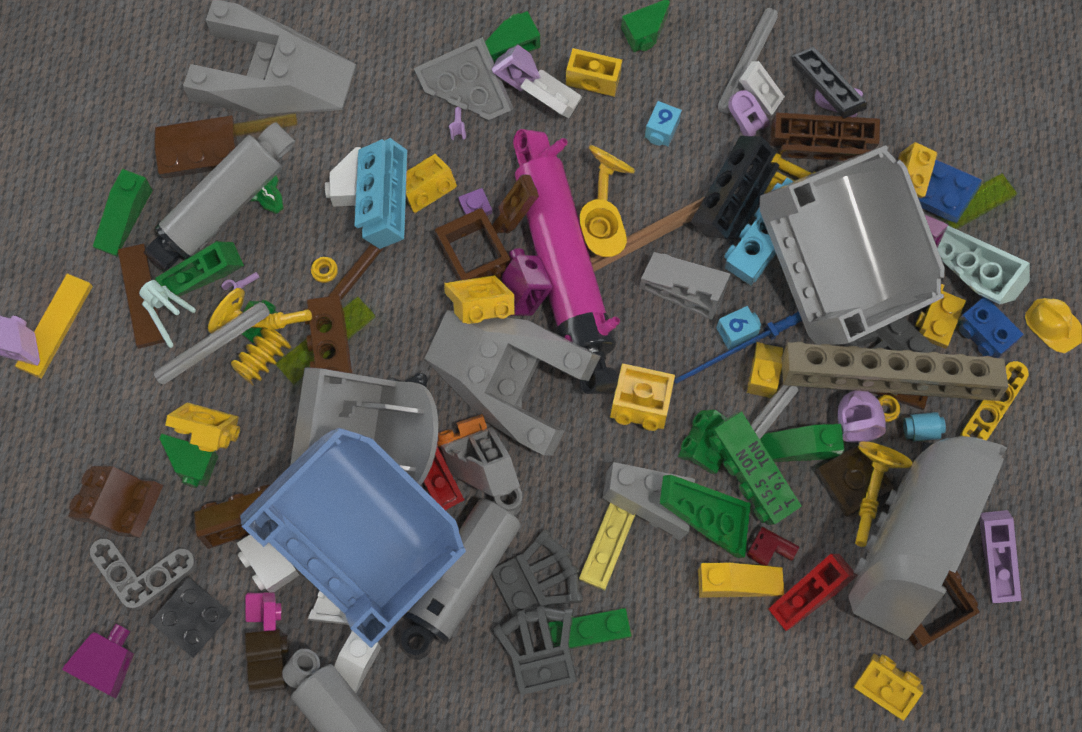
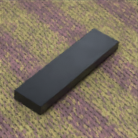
[792,47,867,119]

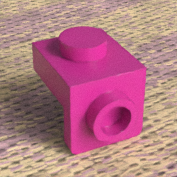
[245,592,281,631]

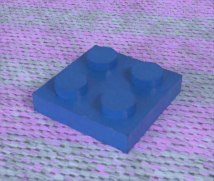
[918,160,982,223]

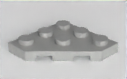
[414,37,514,120]

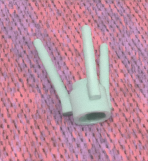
[139,280,196,348]

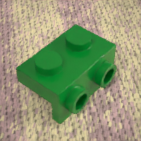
[678,410,727,474]

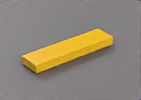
[15,274,93,379]

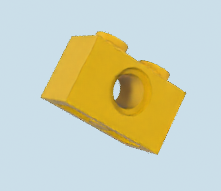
[566,48,622,97]

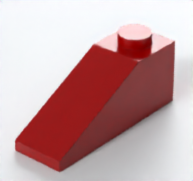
[423,447,464,511]
[768,554,858,631]

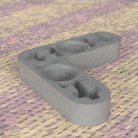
[90,539,196,610]

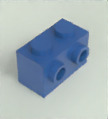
[957,297,1024,358]

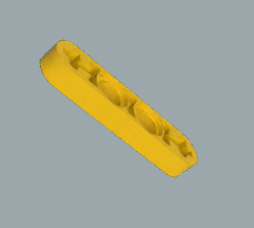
[960,361,1029,441]

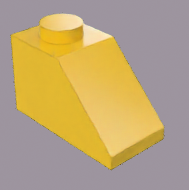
[746,342,783,398]

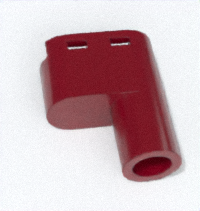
[747,526,800,566]

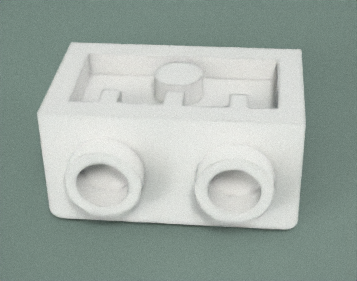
[521,70,582,118]

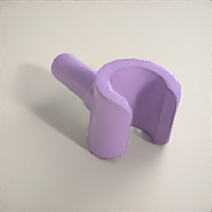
[449,107,466,140]
[221,272,259,295]

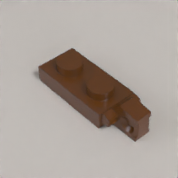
[492,174,539,234]

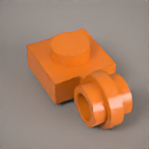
[437,414,487,447]

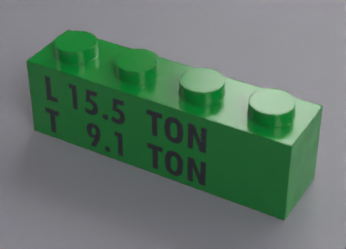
[707,411,802,525]

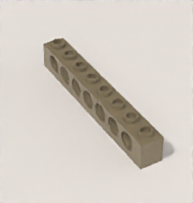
[781,342,1008,401]

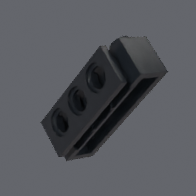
[691,136,780,239]

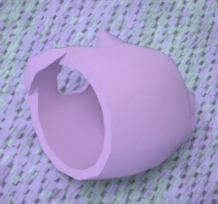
[838,390,886,443]

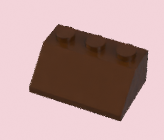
[155,115,238,179]
[194,485,270,549]

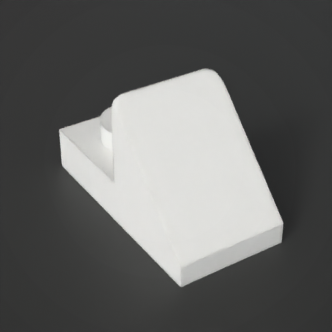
[739,61,785,116]

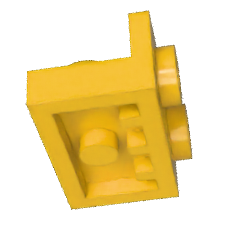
[898,142,937,198]
[406,154,457,213]
[915,284,966,349]
[854,653,923,721]

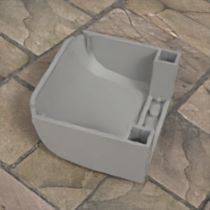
[760,145,944,345]
[848,436,1007,640]

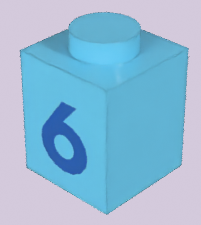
[645,101,682,146]
[716,306,761,350]

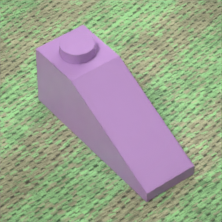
[979,510,1021,603]

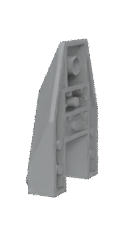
[183,0,356,116]
[424,310,601,455]

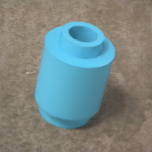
[903,412,946,442]

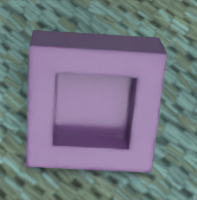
[458,188,492,215]

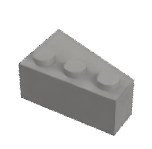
[639,252,731,320]
[441,427,520,497]
[603,462,695,541]

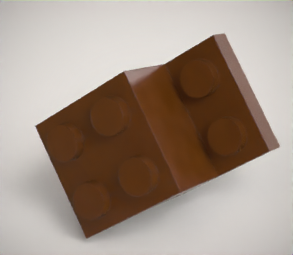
[68,466,163,538]

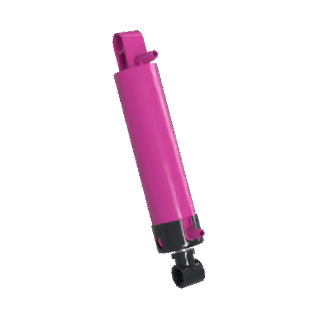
[513,129,620,394]

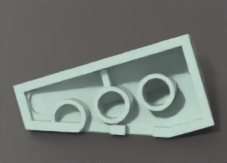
[937,226,1030,304]

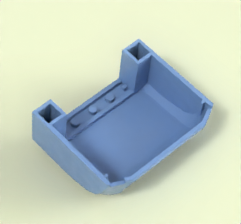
[240,428,466,648]

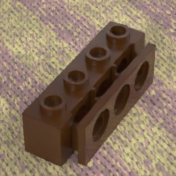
[770,112,880,161]
[303,295,352,374]

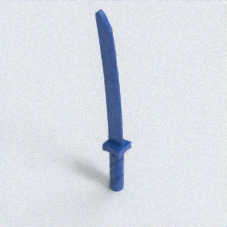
[674,311,802,384]

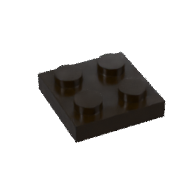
[816,445,895,518]

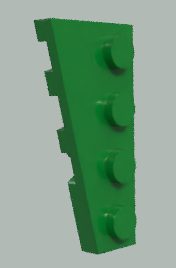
[660,475,751,558]

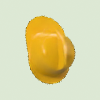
[579,199,627,257]
[1025,298,1082,353]

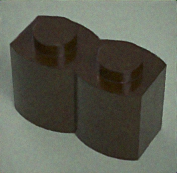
[245,629,290,693]

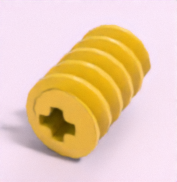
[231,328,292,386]

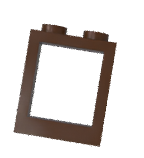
[435,208,511,281]
[909,570,980,651]

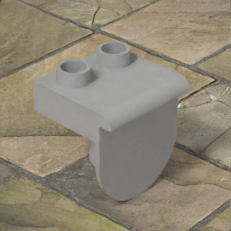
[290,368,438,485]

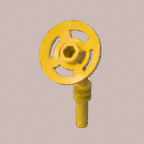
[589,145,636,201]
[208,288,312,334]
[855,441,913,547]

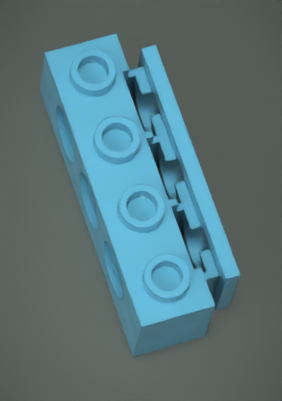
[355,138,407,249]
[724,177,794,285]

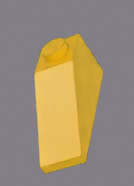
[698,563,784,598]

